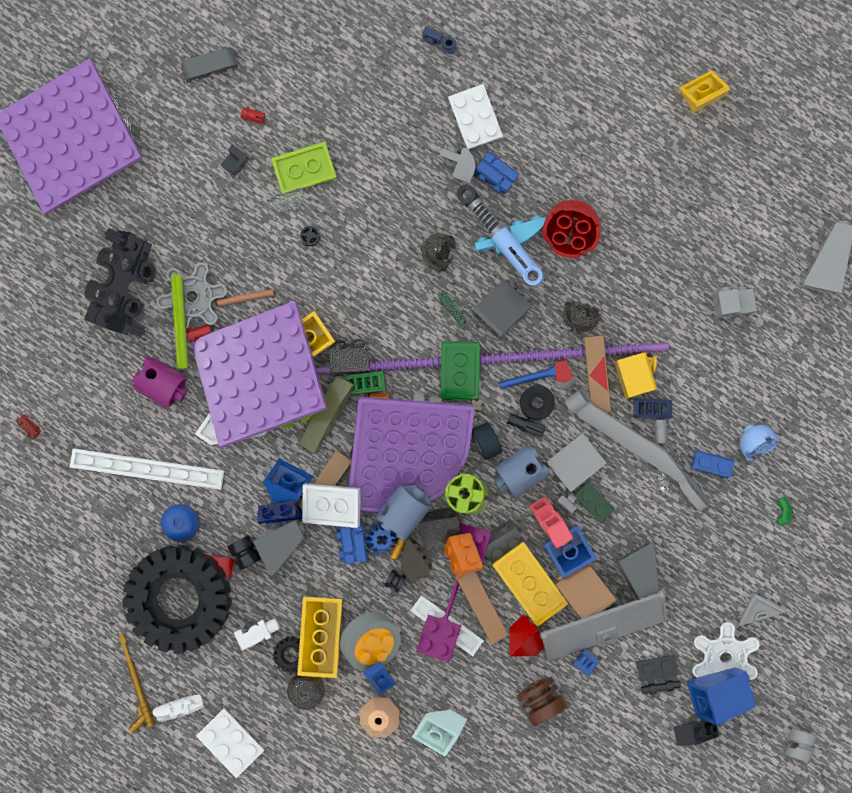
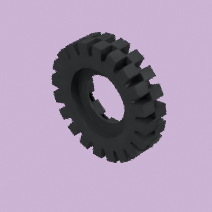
[122,545,232,654]

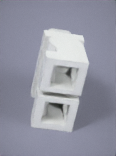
[234,618,281,650]

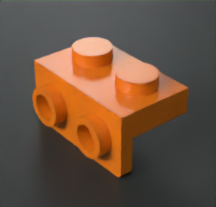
[444,533,483,579]

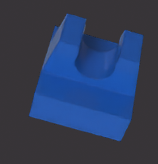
[573,649,600,676]

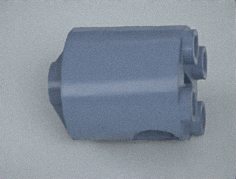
[494,446,550,499]
[376,483,432,541]

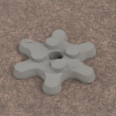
[157,262,227,329]

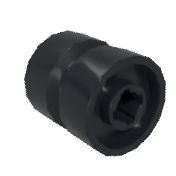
[227,535,261,571]

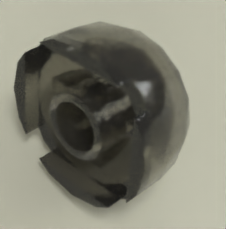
[421,233,456,272]
[562,300,602,335]
[287,673,326,710]

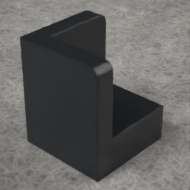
[221,144,249,177]

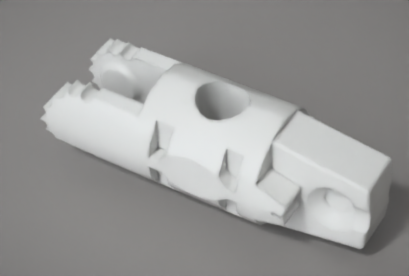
[153,694,204,722]

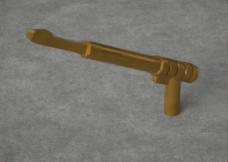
[119,634,156,734]

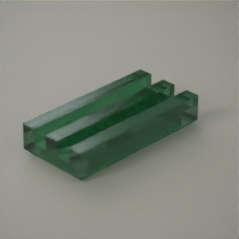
[438,291,467,326]

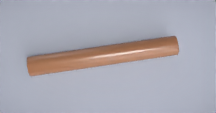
[217,289,274,307]

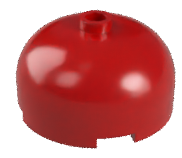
[543,199,601,258]

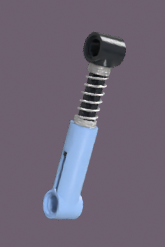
[457,184,544,286]

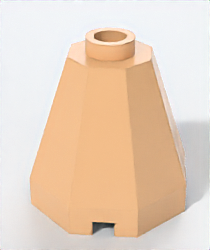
[360,697,400,738]

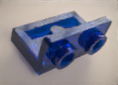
[257,500,302,524]

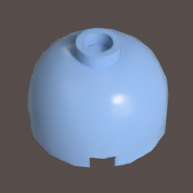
[739,424,780,461]

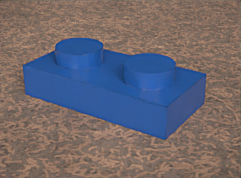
[364,662,396,694]

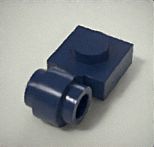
[422,26,457,53]

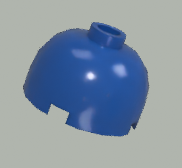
[161,504,200,542]

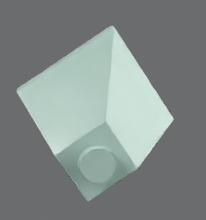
[412,710,467,756]

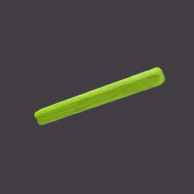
[171,274,188,369]

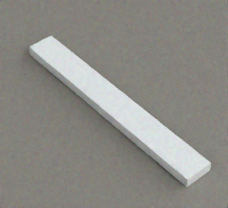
[70,449,225,490]

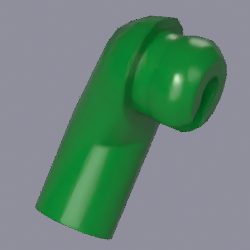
[777,496,793,526]

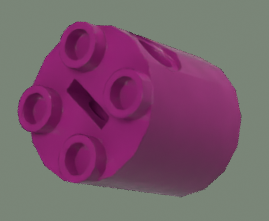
[132,356,188,409]

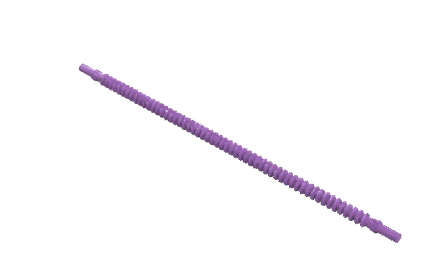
[316,342,669,376]

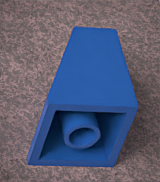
[687,667,756,725]

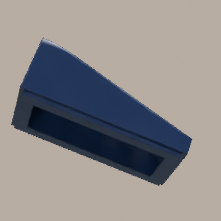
[633,398,672,419]

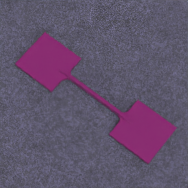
[416,523,492,662]

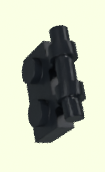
[636,655,681,695]

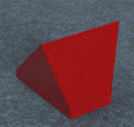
[509,615,544,657]

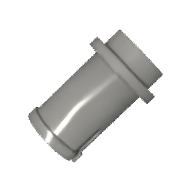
[653,420,668,443]

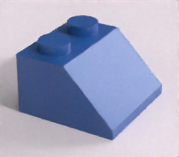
[542,524,597,579]

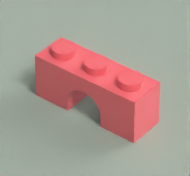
[529,496,573,548]

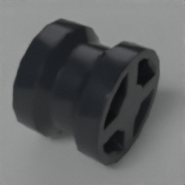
[300,226,320,247]
[384,569,406,593]

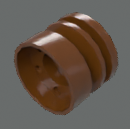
[516,676,568,726]

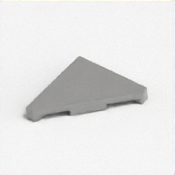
[737,593,786,626]

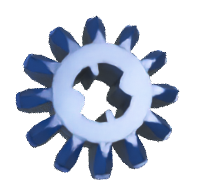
[365,522,397,555]

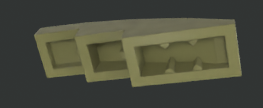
[299,375,355,454]

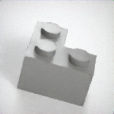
[713,286,757,319]

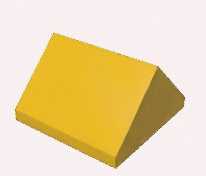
[679,70,730,113]
[614,352,657,399]

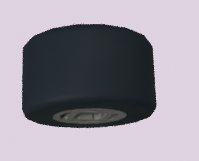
[472,422,502,460]

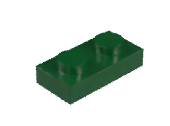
[574,482,614,524]

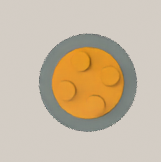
[340,612,401,671]

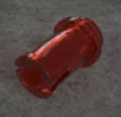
[16,414,41,439]

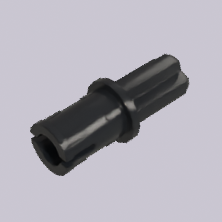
[507,412,545,437]

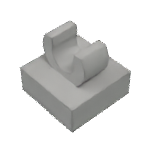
[552,493,577,518]

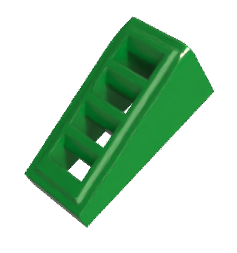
[344,371,386,395]

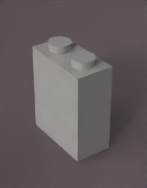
[546,433,607,493]

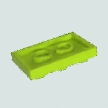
[271,142,337,195]

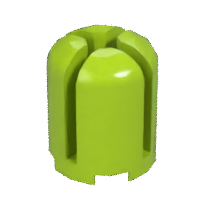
[445,474,490,515]

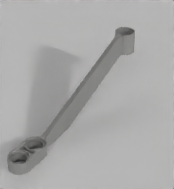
[565,389,710,511]

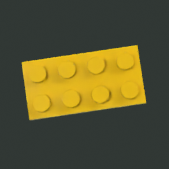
[492,541,568,627]

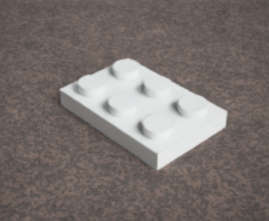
[448,84,503,150]
[302,483,361,528]
[196,708,264,778]

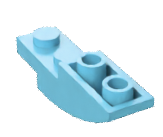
[474,215,546,256]

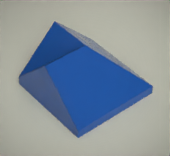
[263,458,313,505]

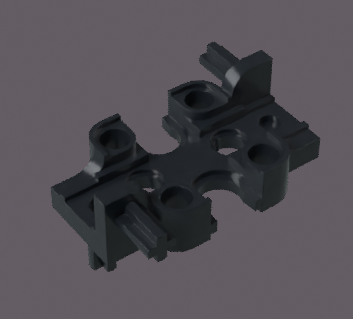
[84,228,156,337]

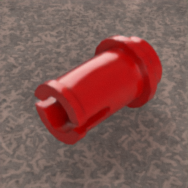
[240,106,266,125]
[187,324,211,342]

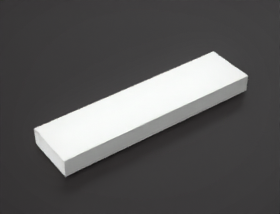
[410,595,484,656]

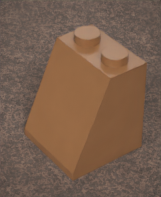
[555,564,616,620]

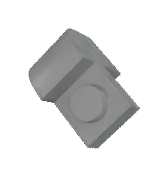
[440,146,477,183]

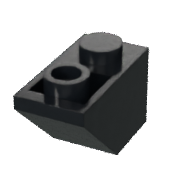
[674,720,719,746]

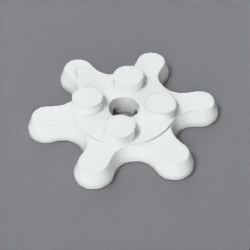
[692,622,759,680]

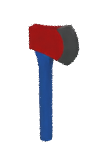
[498,360,576,389]

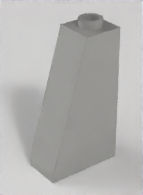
[801,221,852,295]

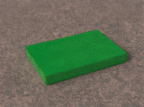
[441,341,480,399]

